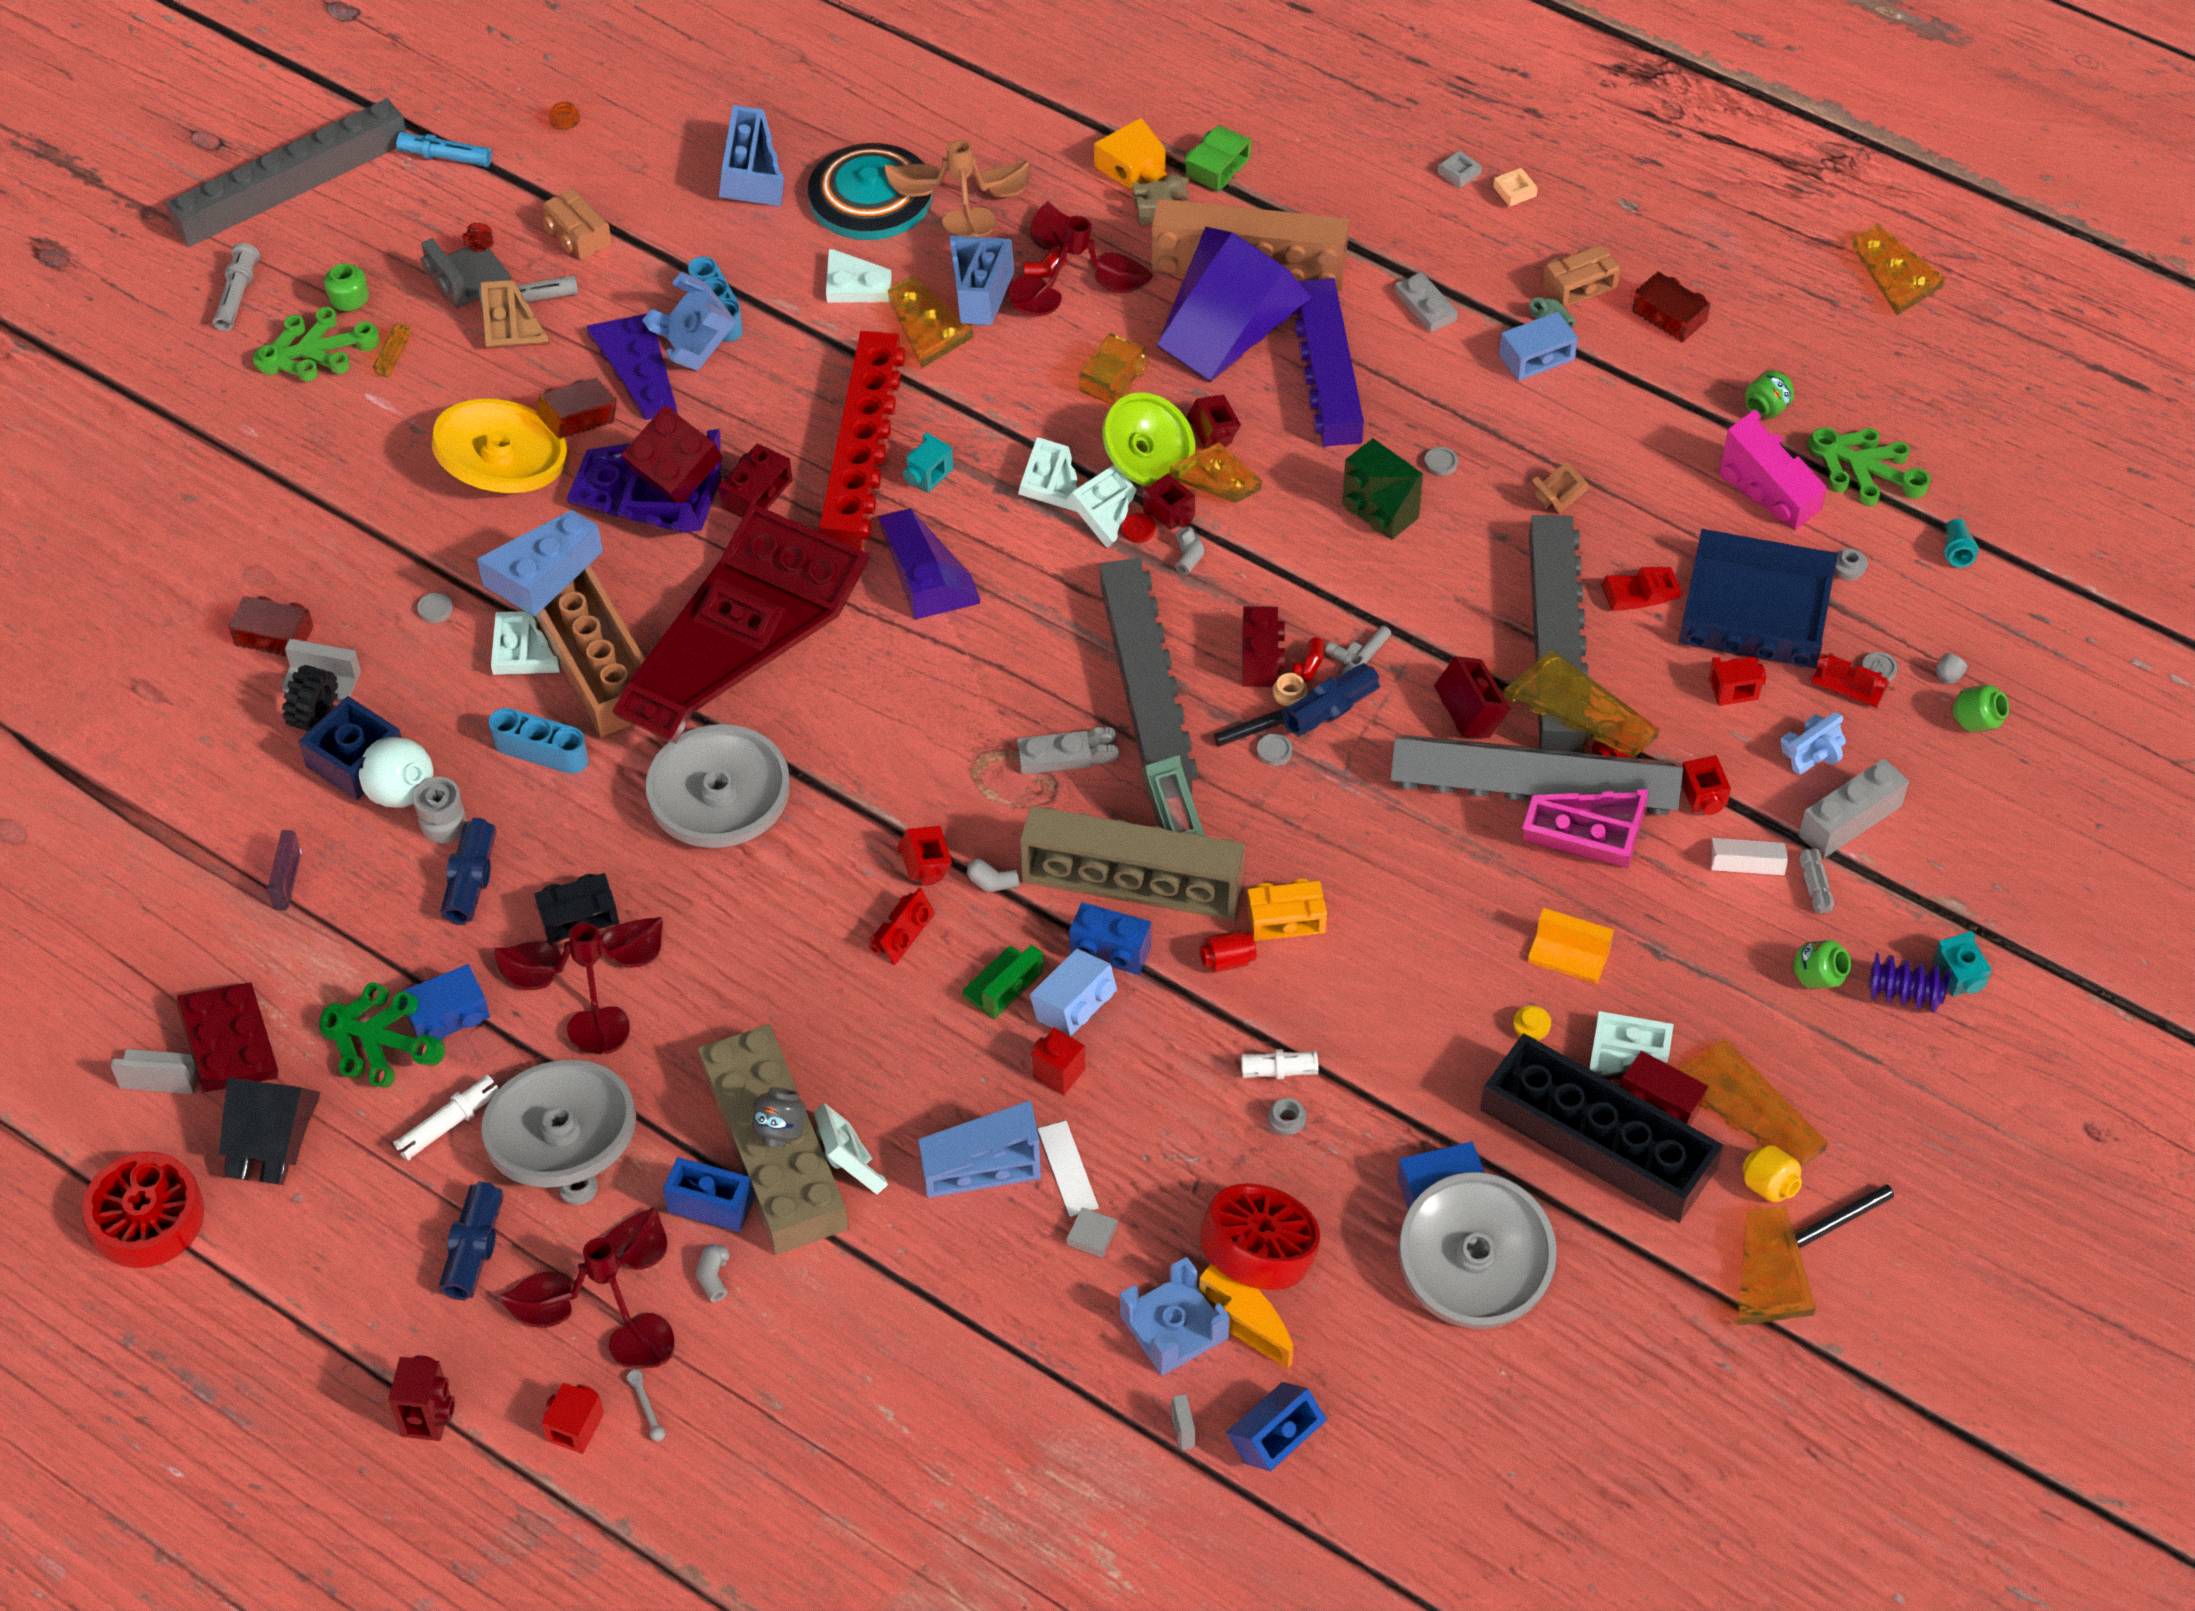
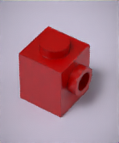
[1031,1027,1086,1096]
[542,1382,604,1454]

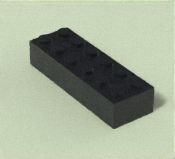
[1480,1033,1724,1224]

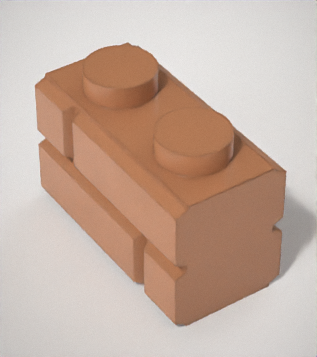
[542,188,612,260]
[1543,244,1620,308]

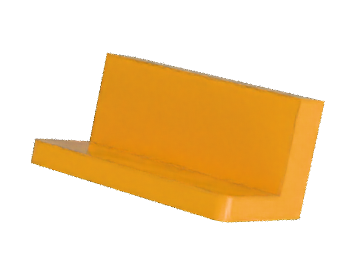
[1528,908,1614,984]

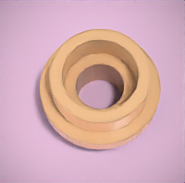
[1272,673,1308,706]

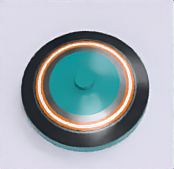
[808,143,933,240]

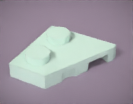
[826,249,892,302]
[1018,437,1077,512]
[1066,465,1137,548]
[491,611,560,675]
[1589,1011,1674,1078]
[813,1103,888,1194]

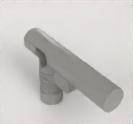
[1324,626,1391,675]

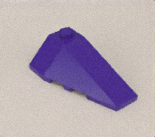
[878,508,980,620]

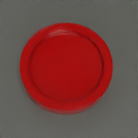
[1121,513,1155,543]

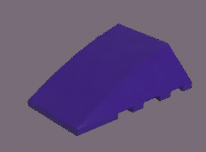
[1157,226,1312,382]
[567,429,721,533]

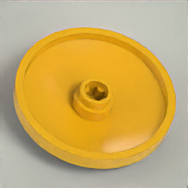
[431,399,567,493]

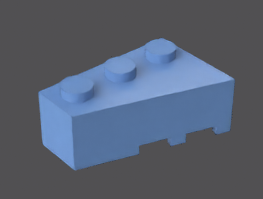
[719,105,784,207]
[949,235,1015,326]
[477,510,603,617]
[918,1100,1041,1198]

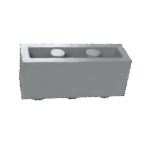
[1799,758,1909,859]

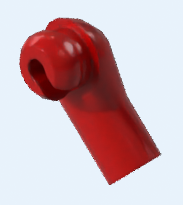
[1024,248,1067,277]
[1292,637,1325,682]

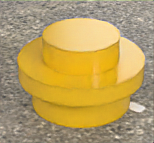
[1513,1006,1551,1041]

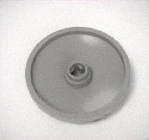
[646,724,790,848]
[482,1060,636,1187]
[1398,1172,1557,1329]

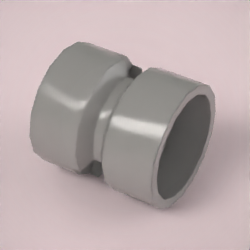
[413,777,467,844]

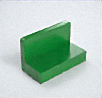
[962,944,1043,1019]

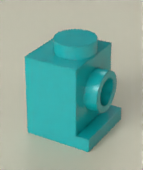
[902,432,954,493]
[1932,931,1992,997]

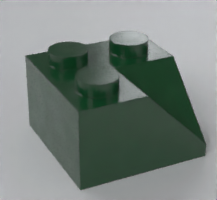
[1342,438,1423,540]

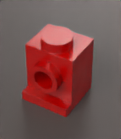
[1708,656,1766,706]
[1681,755,1731,815]
[897,826,952,885]

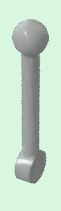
[627,1369,666,1442]

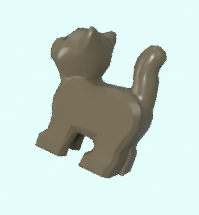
[1132,174,1193,226]

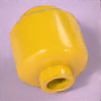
[1743,1145,1802,1203]

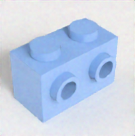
[1030,949,1117,1036]

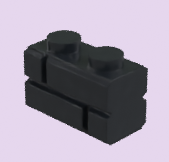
[534,873,619,943]

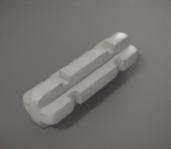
[1799,848,1834,914]

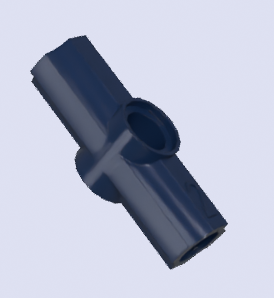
[1282,663,1380,737]
[440,818,497,925]
[439,1181,504,1301]

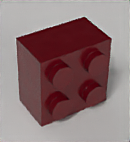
[621,405,723,503]

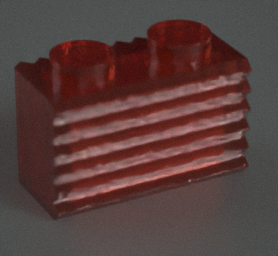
[1632,271,1710,342]
[537,377,617,440]
[228,596,314,656]

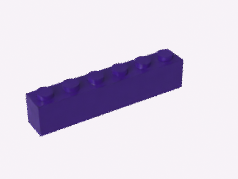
[1292,278,1364,447]

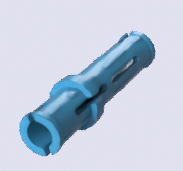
[396,131,492,167]

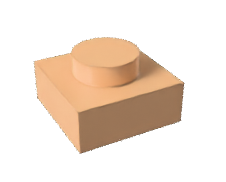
[1493,168,1538,207]

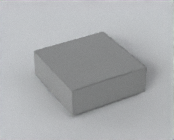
[1437,150,1482,189]
[1067,1207,1118,1258]
[1171,1394,1195,1451]

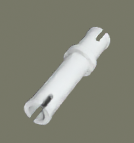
[393,1074,499,1161]

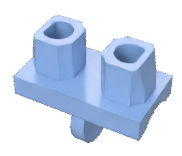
[1780,712,1846,775]

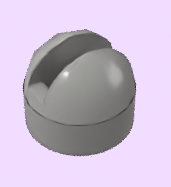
[1936,653,1968,684]

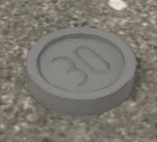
[1424,447,1458,476]
[418,592,453,623]
[1862,652,1898,681]
[1257,734,1292,766]

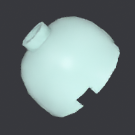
[359,737,434,808]

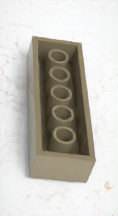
[1020,806,1245,921]
[698,1024,849,1255]

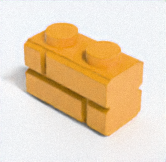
[1247,879,1327,941]

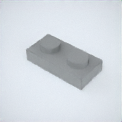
[1395,272,1458,333]

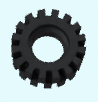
[282,665,338,731]

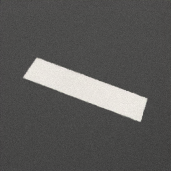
[1037,1120,1099,1217]

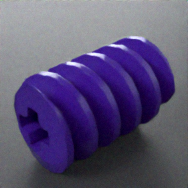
[1868,952,1951,1013]

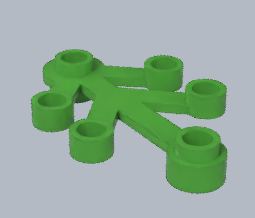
[253,307,380,382]
[1807,427,1931,506]

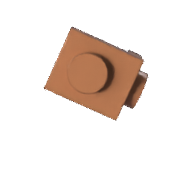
[1531,461,1591,514]

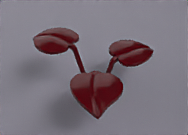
[1008,201,1153,316]
[495,917,663,1055]
[500,1207,675,1369]

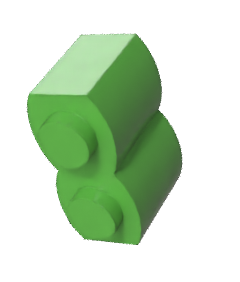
[1184,125,1252,191]

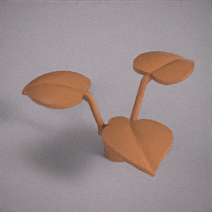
[885,140,1029,238]

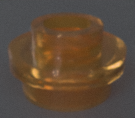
[549,102,580,130]

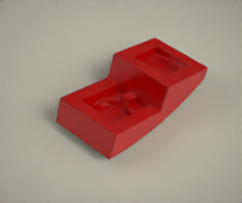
[1601,567,1682,610]

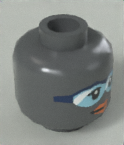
[752,1087,806,1147]

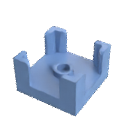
[642,272,737,371]
[1120,1257,1229,1376]

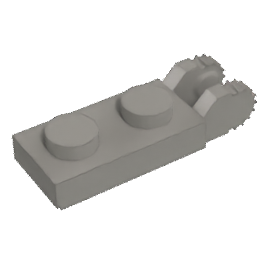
[1017,727,1119,775]

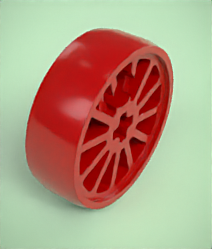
[82,1152,204,1268]
[1200,1183,1320,1290]

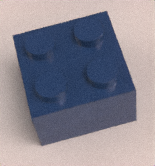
[298,696,402,800]

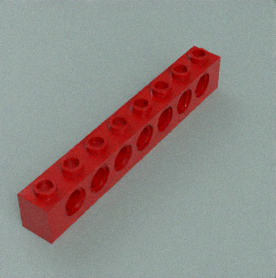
[819,331,905,550]

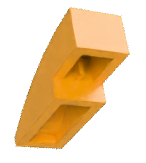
[1199,1264,1293,1369]

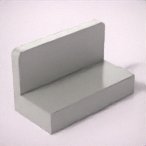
[281,639,361,703]
[110,1049,198,1094]

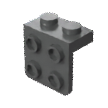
[421,238,511,308]

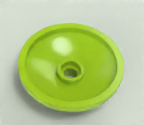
[1102,392,1195,487]

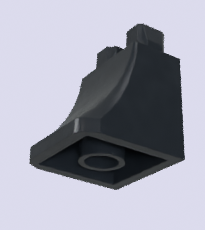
[219,1077,320,1185]

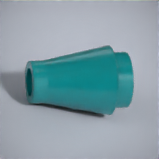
[1944,519,1979,568]

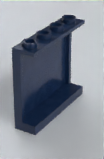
[1679,529,1838,669]

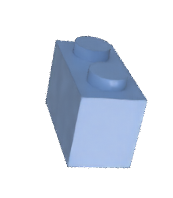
[1499,312,1578,381]

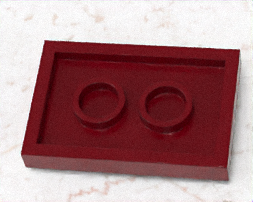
[177,982,278,1093]

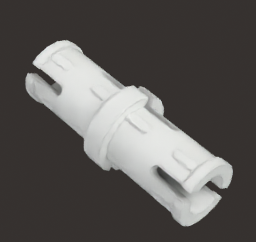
[1241,1049,1318,1080]

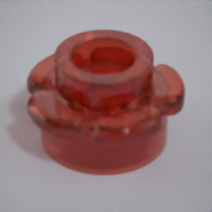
[462,223,494,252]

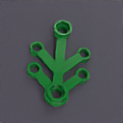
[319,982,445,1088]

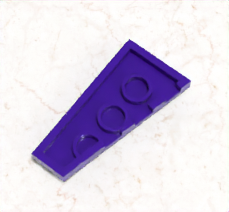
[587,313,677,420]

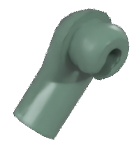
[1529,297,1576,329]

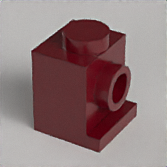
[1186,394,1241,449]
[1143,473,1195,530]

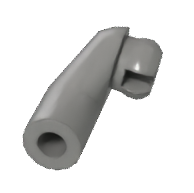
[1175,526,1204,575]
[967,859,1019,892]
[696,1244,730,1302]

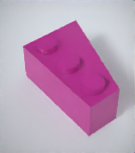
[1719,409,1827,530]
[1523,789,1648,868]

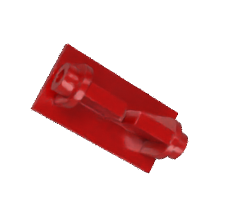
[1811,653,1890,708]
[869,888,935,965]

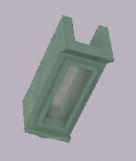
[1140,755,1206,837]

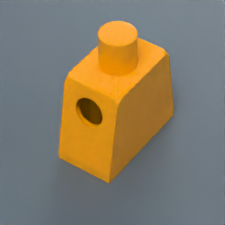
[1094,118,1167,189]

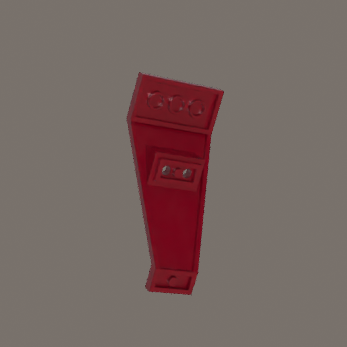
[612,503,870,744]

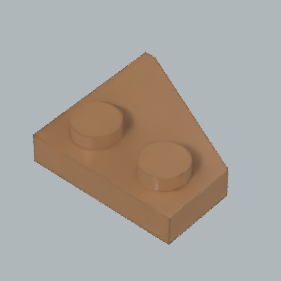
[481,280,549,349]

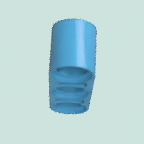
[688,256,743,342]
[488,708,589,773]

